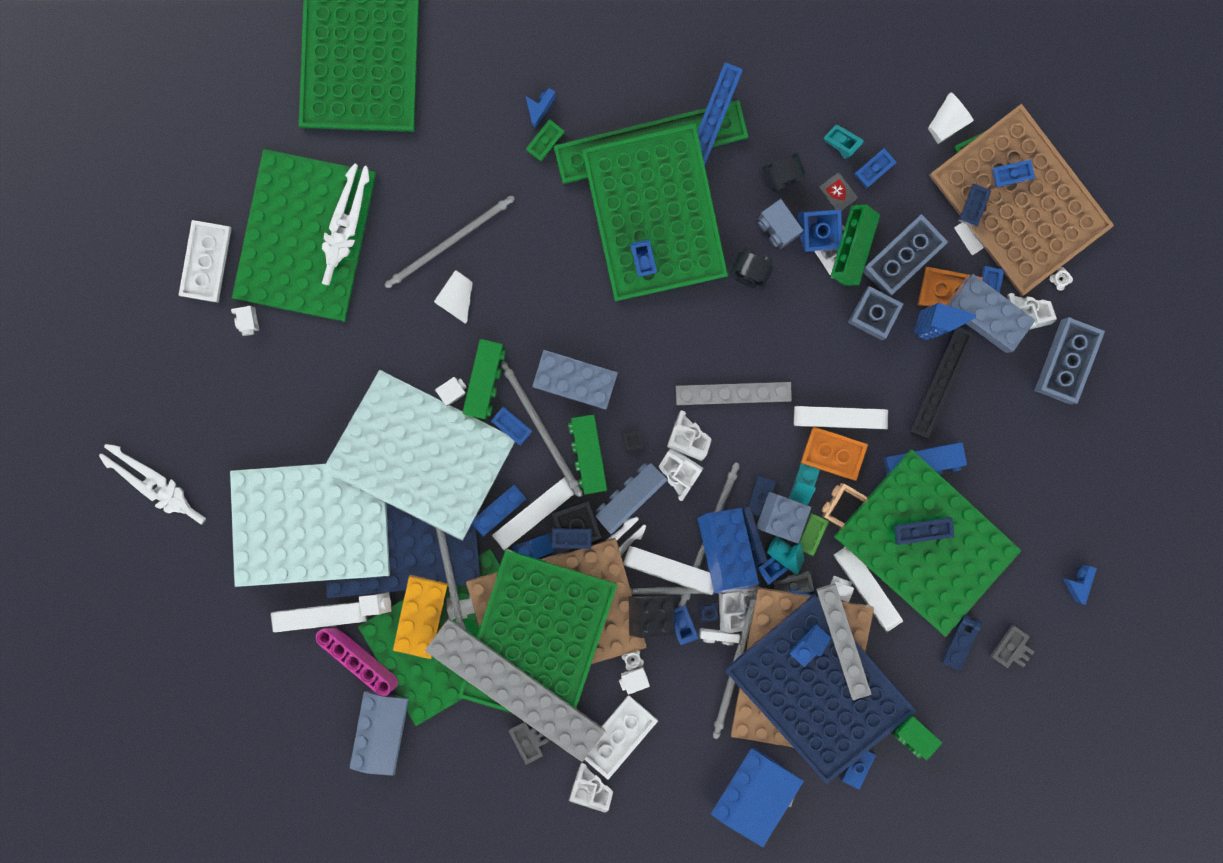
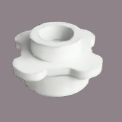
[1049,268,1073,291]
[622,650,644,671]

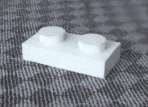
[699,628,740,645]

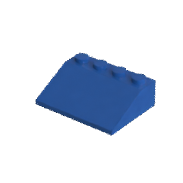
[711,748,804,847]

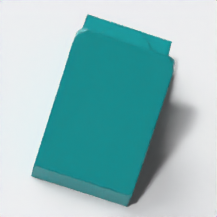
[824,124,864,159]
[789,463,820,505]
[767,536,804,575]

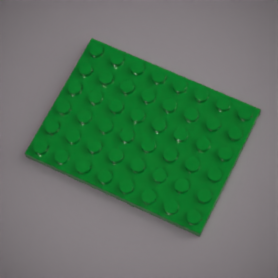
[299,0,419,132]
[582,123,728,301]
[232,149,376,322]
[834,449,1021,637]
[358,548,500,726]
[458,549,618,713]

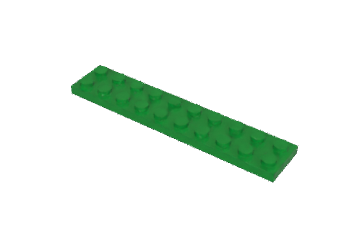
[554,100,748,184]

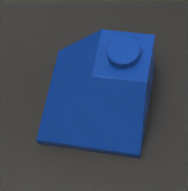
[797,210,842,252]

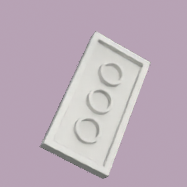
[179,220,232,303]
[584,695,658,779]

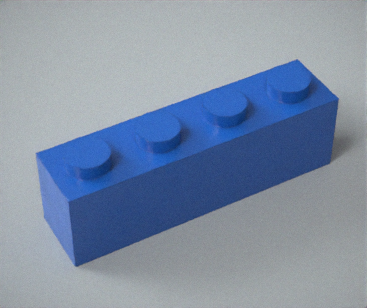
[883,442,967,475]

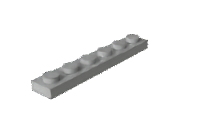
[676,382,791,405]
[816,583,872,700]

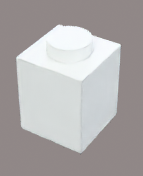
[435,377,467,406]
[359,592,392,616]
[619,666,650,694]

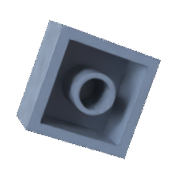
[758,199,803,250]
[848,286,903,340]
[756,492,811,543]

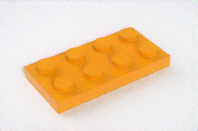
[393,575,448,659]

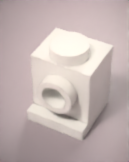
[231,306,259,336]
[831,576,854,602]

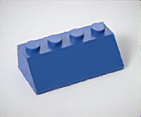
[914,303,976,340]

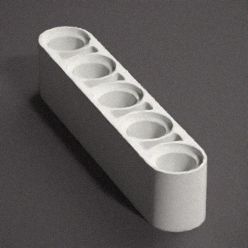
[794,406,888,429]
[492,477,575,550]
[623,546,714,595]
[834,547,903,632]
[271,602,366,632]

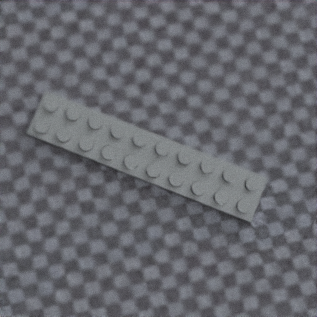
[425,618,606,762]

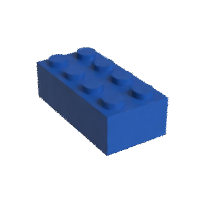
[698,508,759,594]

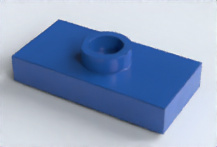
[491,407,532,446]
[841,750,876,789]

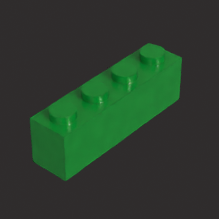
[830,204,880,285]
[462,339,506,420]
[568,415,607,495]

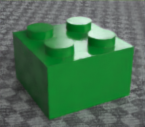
[892,715,942,760]

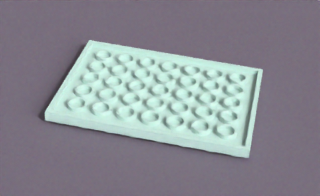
[323,370,515,541]
[230,464,390,587]

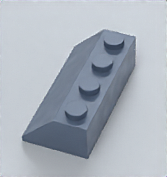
[595,463,667,534]
[350,690,409,776]

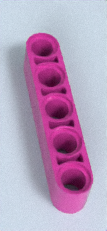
[316,625,398,696]

